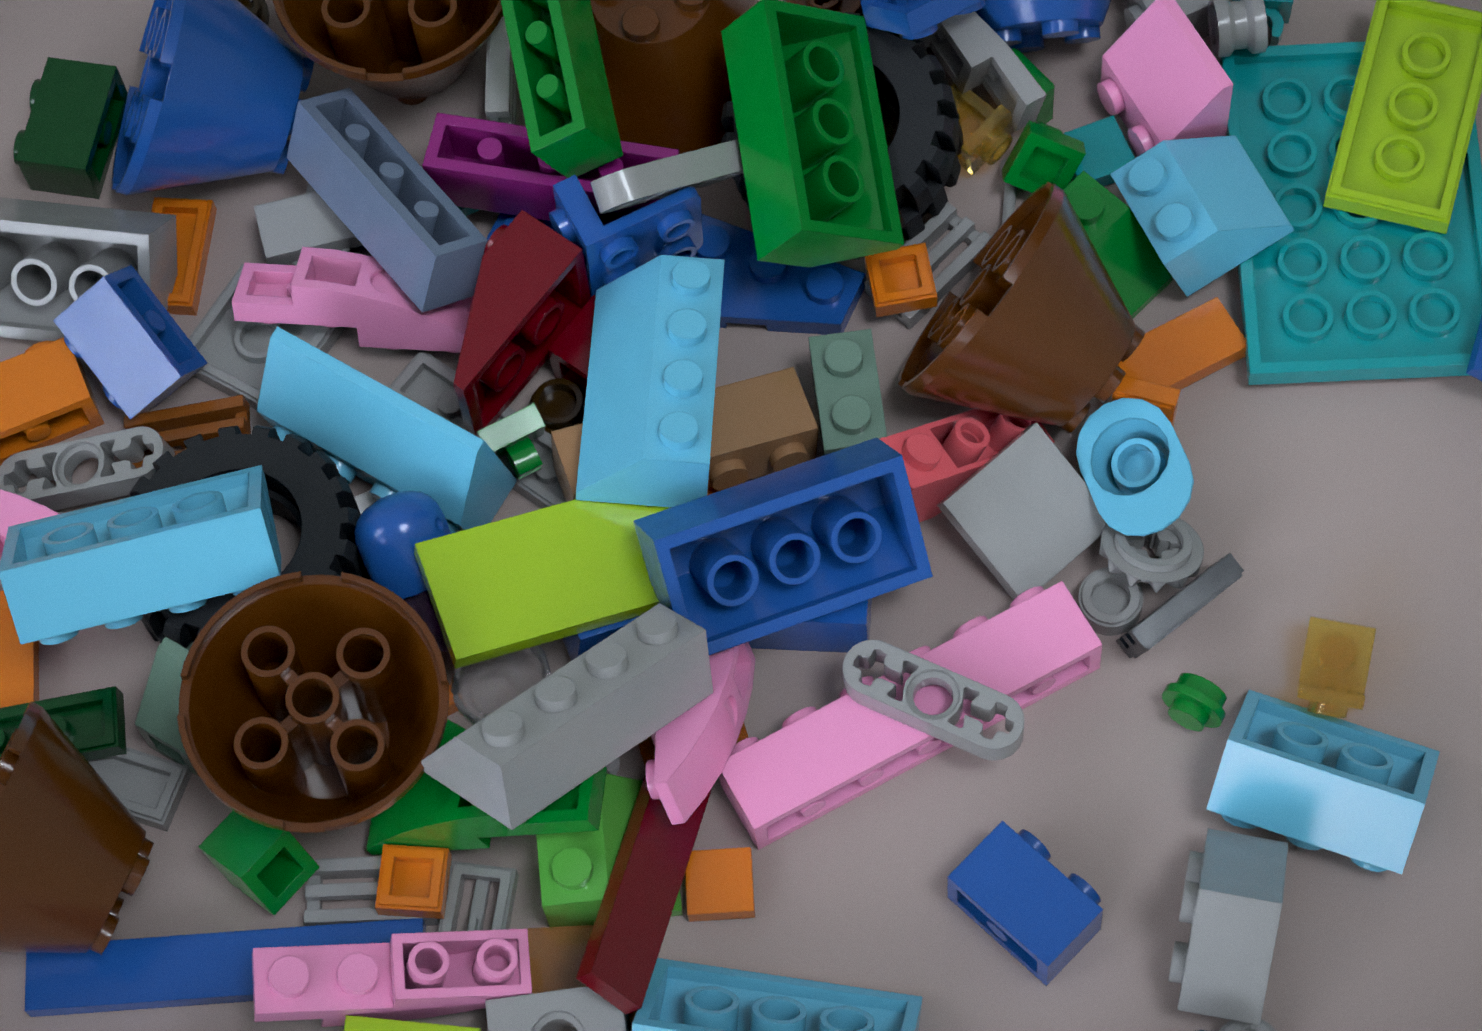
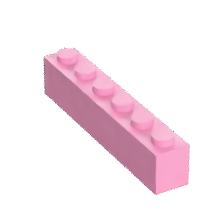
[719,581,1102,850]

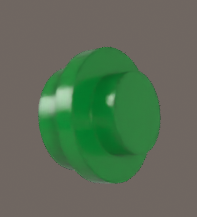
[1162,673,1227,731]

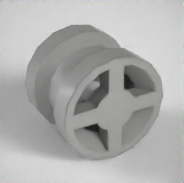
[1208,0,1268,58]

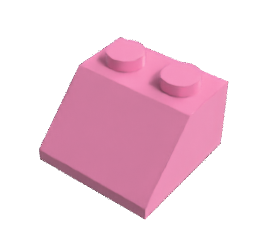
[1097,0,1233,157]

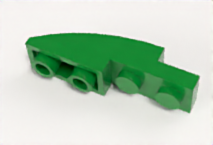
[366,766,607,855]

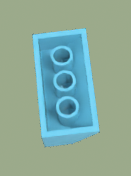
[576,255,725,508]
[257,326,517,534]
[0,465,281,645]
[632,958,923,1031]

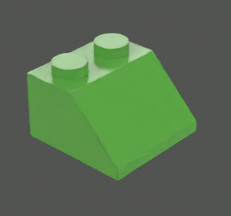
[536,773,683,931]

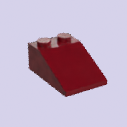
[453,210,591,436]

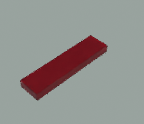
[576,758,712,1014]

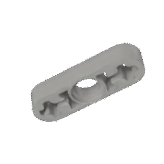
[590,140,744,214]
[0,426,175,511]
[843,640,1024,760]

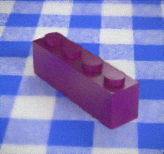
[422,112,679,225]

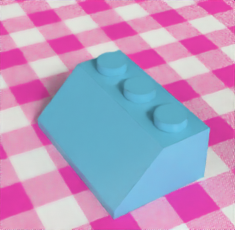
[1206,690,1440,875]

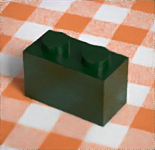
[13,57,128,199]

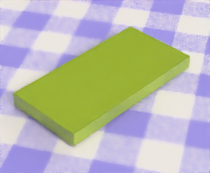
[1323,0,1482,234]
[414,499,671,669]

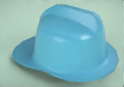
[1076,398,1194,536]

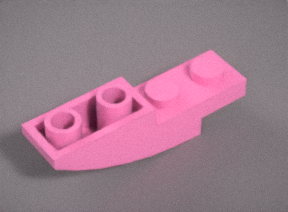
[232,247,474,353]
[645,642,755,825]
[252,928,532,1027]

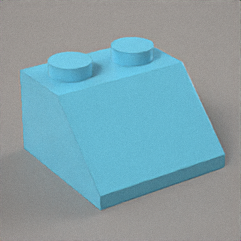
[1110,135,1294,297]

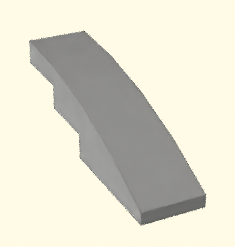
[899,12,1047,132]

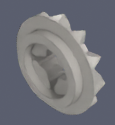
[1099,518,1204,593]

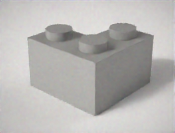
[1168,828,1288,1025]

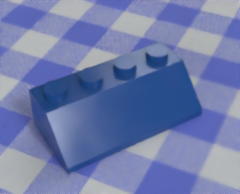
[633,437,933,655]

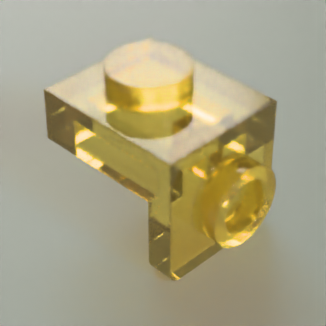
[951,83,1013,176]
[1296,615,1376,718]

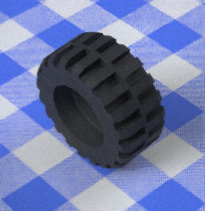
[721,12,964,260]
[130,425,370,648]

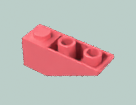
[880,409,1055,522]

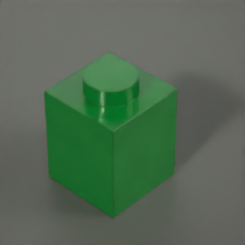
[198,811,320,915]

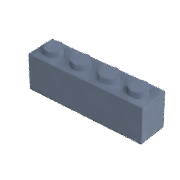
[287,87,488,313]

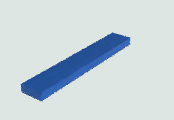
[25,918,426,1017]

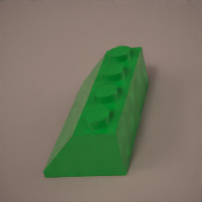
[721,0,904,268]

